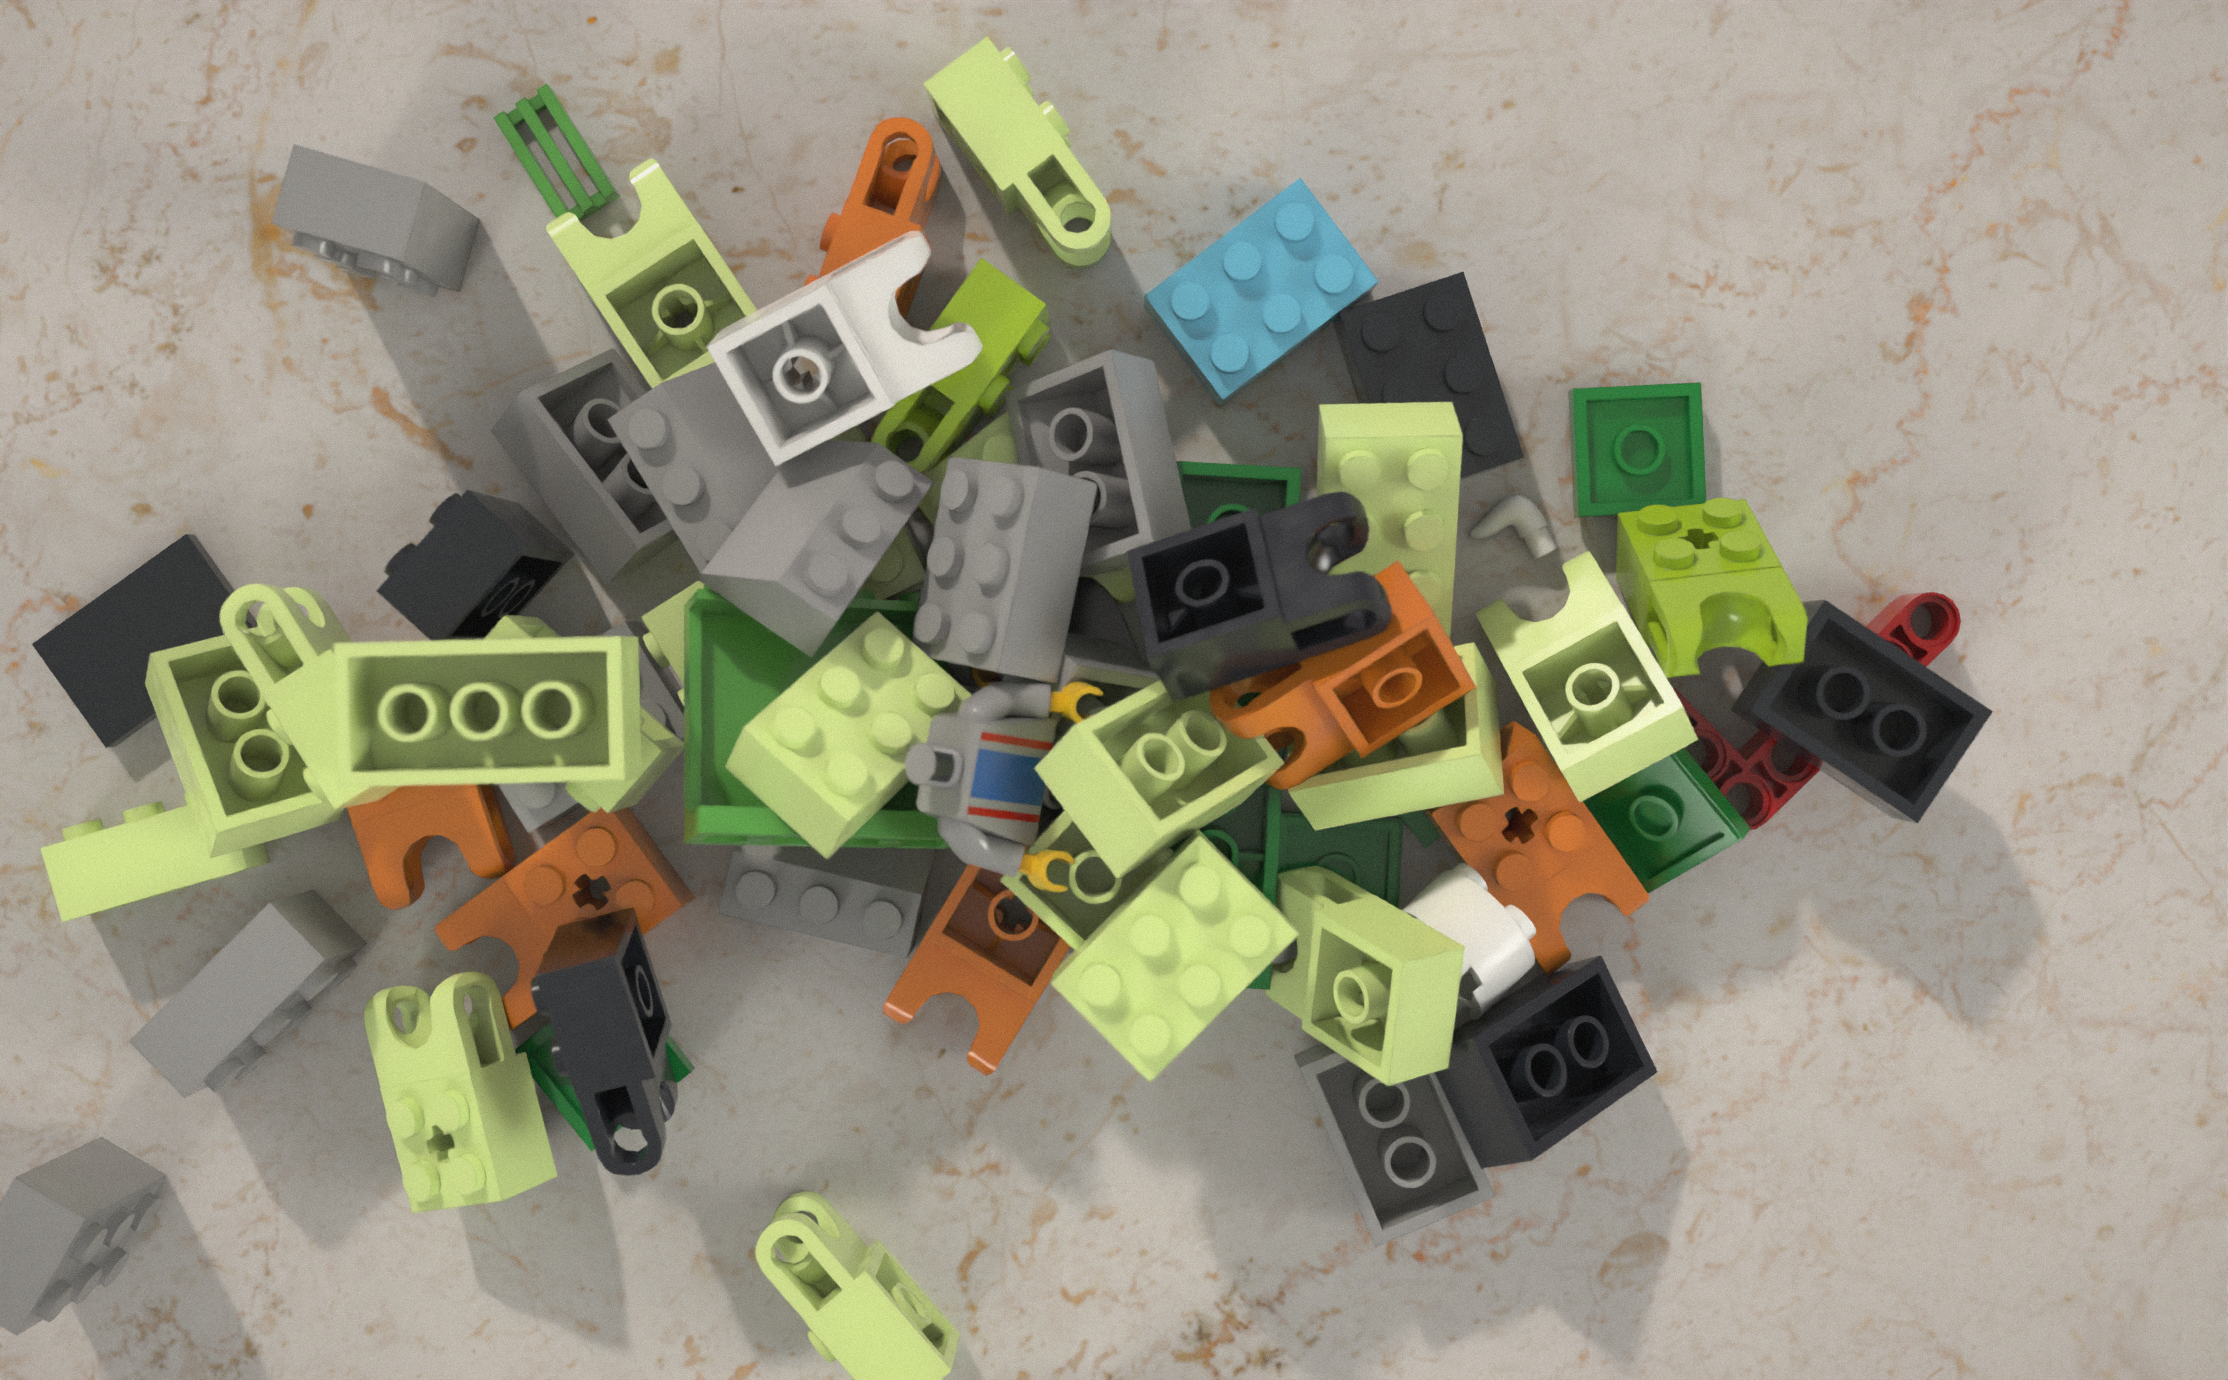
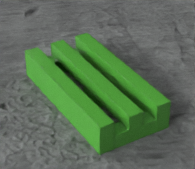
[493,84,620,222]

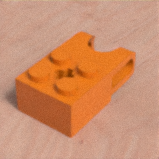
[803,117,943,320]
[1209,561,1476,790]
[1422,720,1650,975]
[347,783,516,910]
[434,807,695,1030]
[883,846,1071,1076]

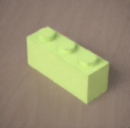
[40,793,270,922]

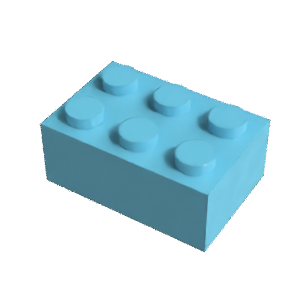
[1144,177,1379,408]

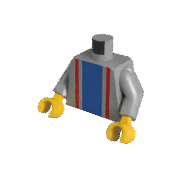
[905,681,1104,892]

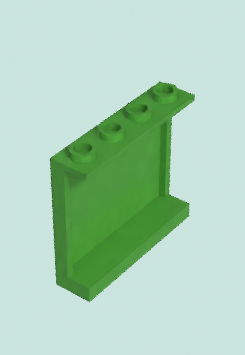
[684,585,950,849]

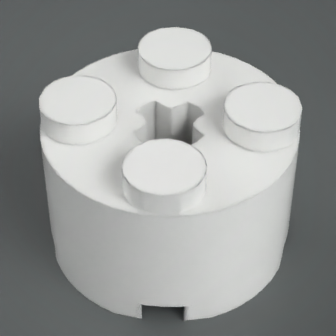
[1401,863,1536,1020]

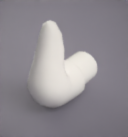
[1470,495,1557,559]

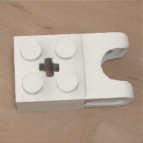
[707,231,983,466]

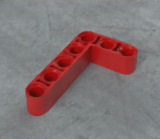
[1671,592,1961,830]

